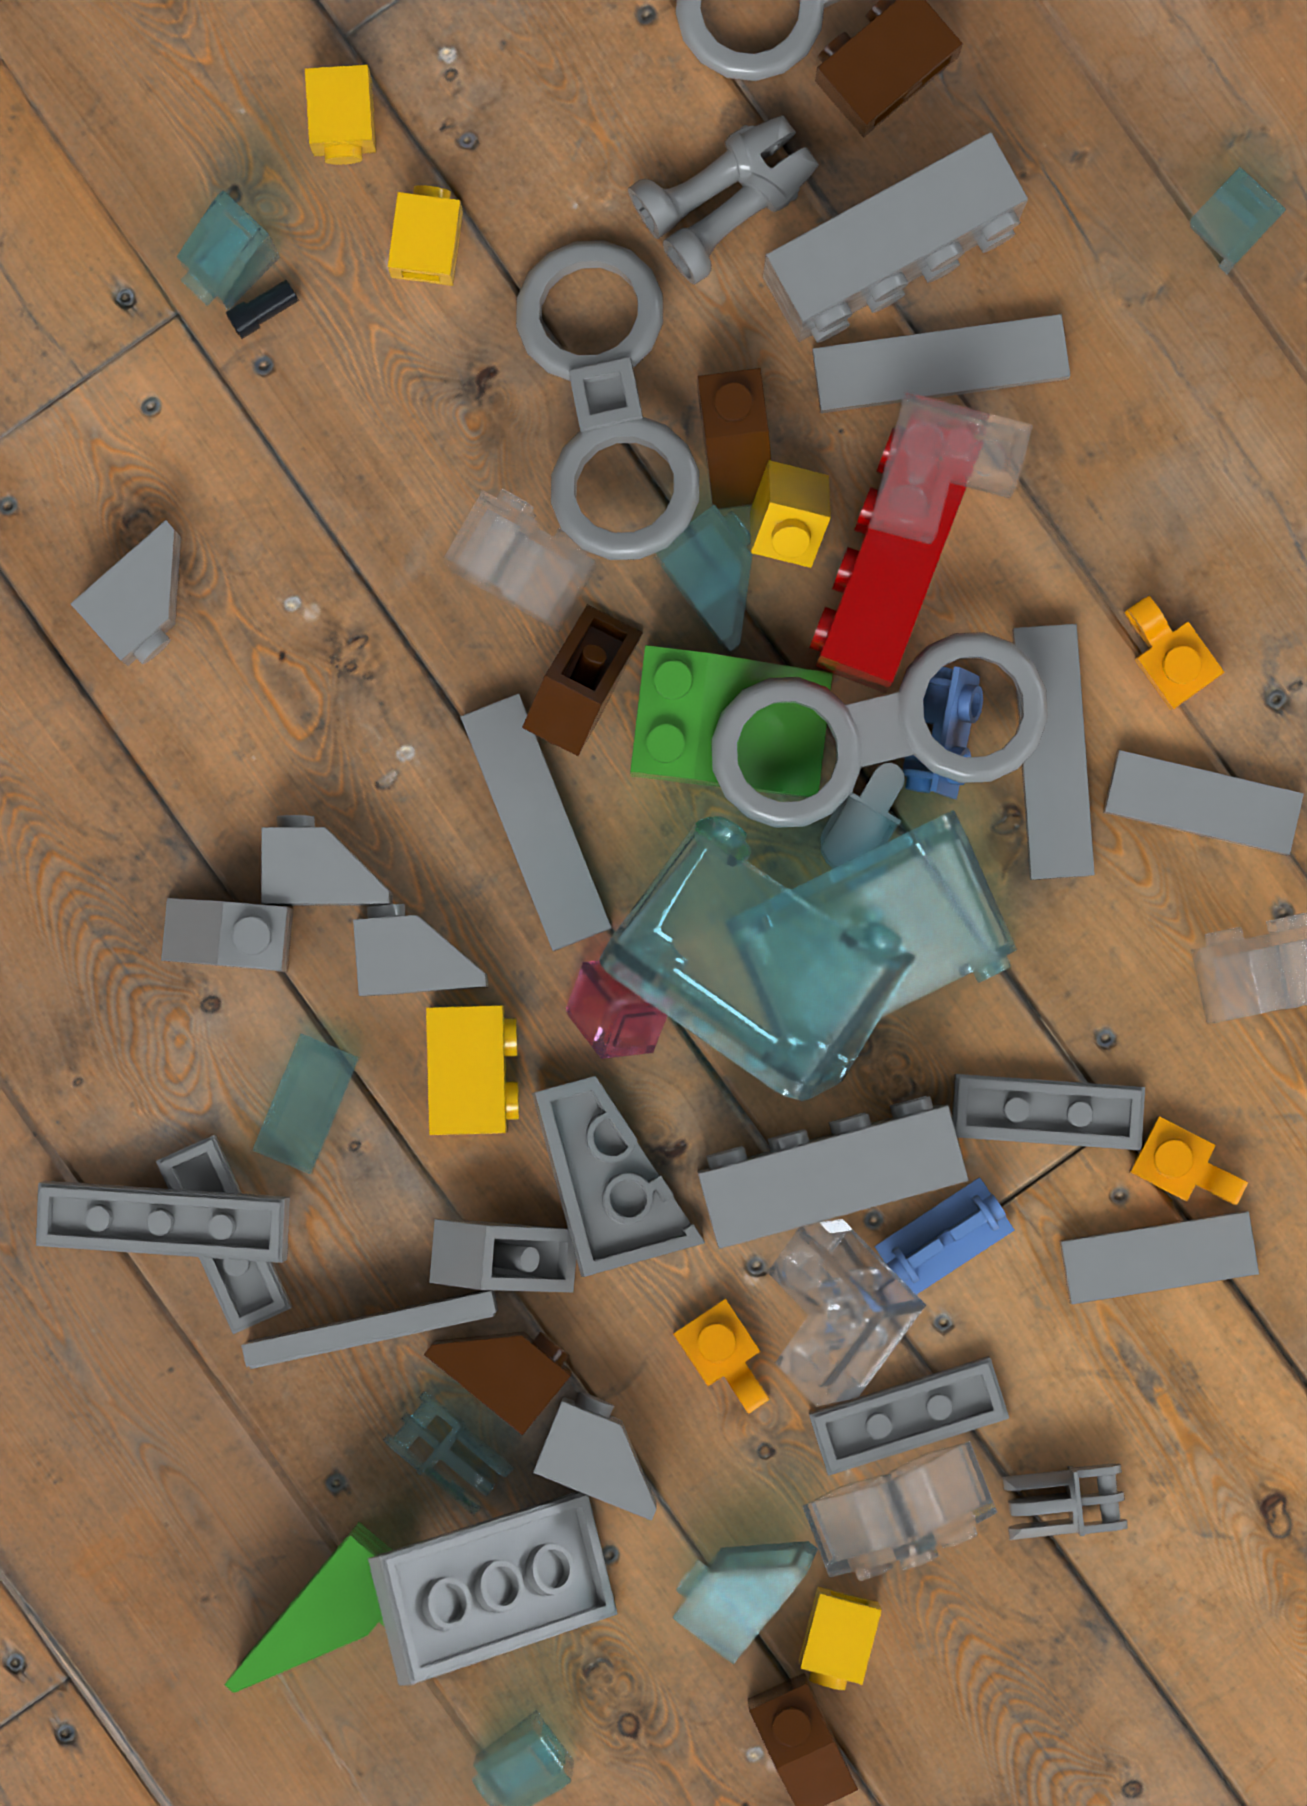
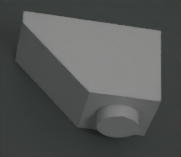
[71,520,181,666]
[261,815,393,906]
[161,898,293,972]
[353,904,488,997]
[429,1219,576,1293]
[533,1392,657,1521]

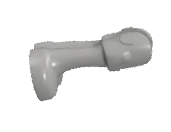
[628,115,819,285]

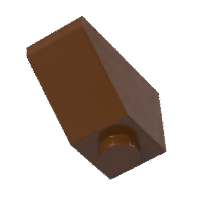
[697,368,772,511]
[522,604,643,756]
[424,1331,572,1436]
[747,1673,858,1806]

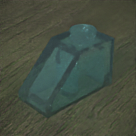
[177,190,280,311]
[653,505,752,656]
[672,1541,818,1664]
[472,1710,574,1806]

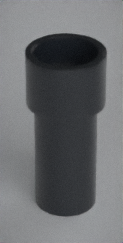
[225,280,299,339]

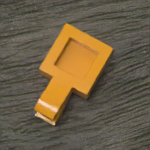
[1123,596,1225,710]
[1129,1116,1248,1205]
[673,1298,770,1414]

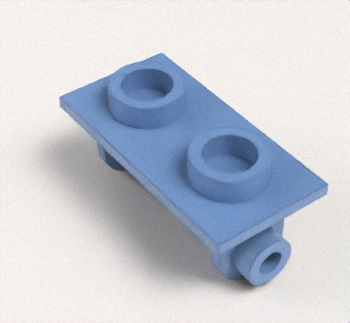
[902,666,983,800]
[874,1177,1014,1299]

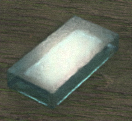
[252,1033,360,1174]

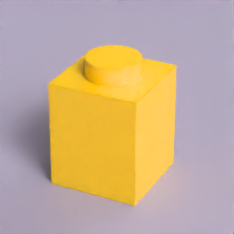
[305,65,376,165]
[387,185,463,286]
[750,460,831,568]
[798,1586,882,1690]

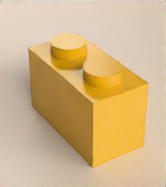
[426,1006,519,1135]

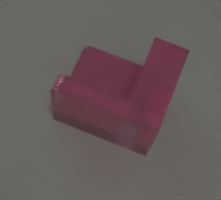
[566,957,672,1059]

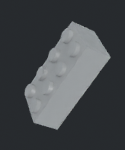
[763,132,1028,343]
[697,1096,969,1249]

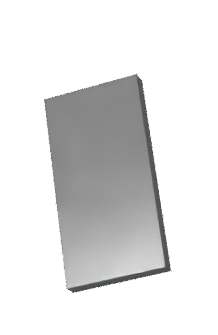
[368,1492,618,1686]

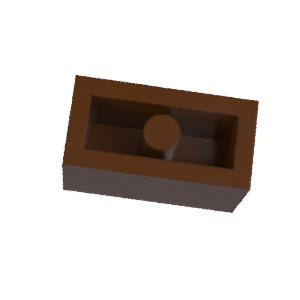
[815,0,963,138]

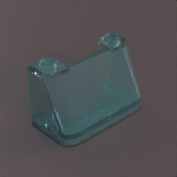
[723,810,1018,1067]
[599,816,916,1100]

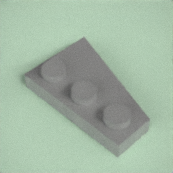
[532,1076,705,1277]

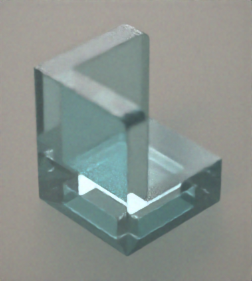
[1189,167,1286,275]

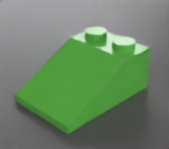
[630,645,833,797]
[224,1522,392,1693]

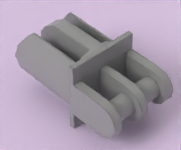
[820,763,905,874]
[1003,1464,1128,1540]

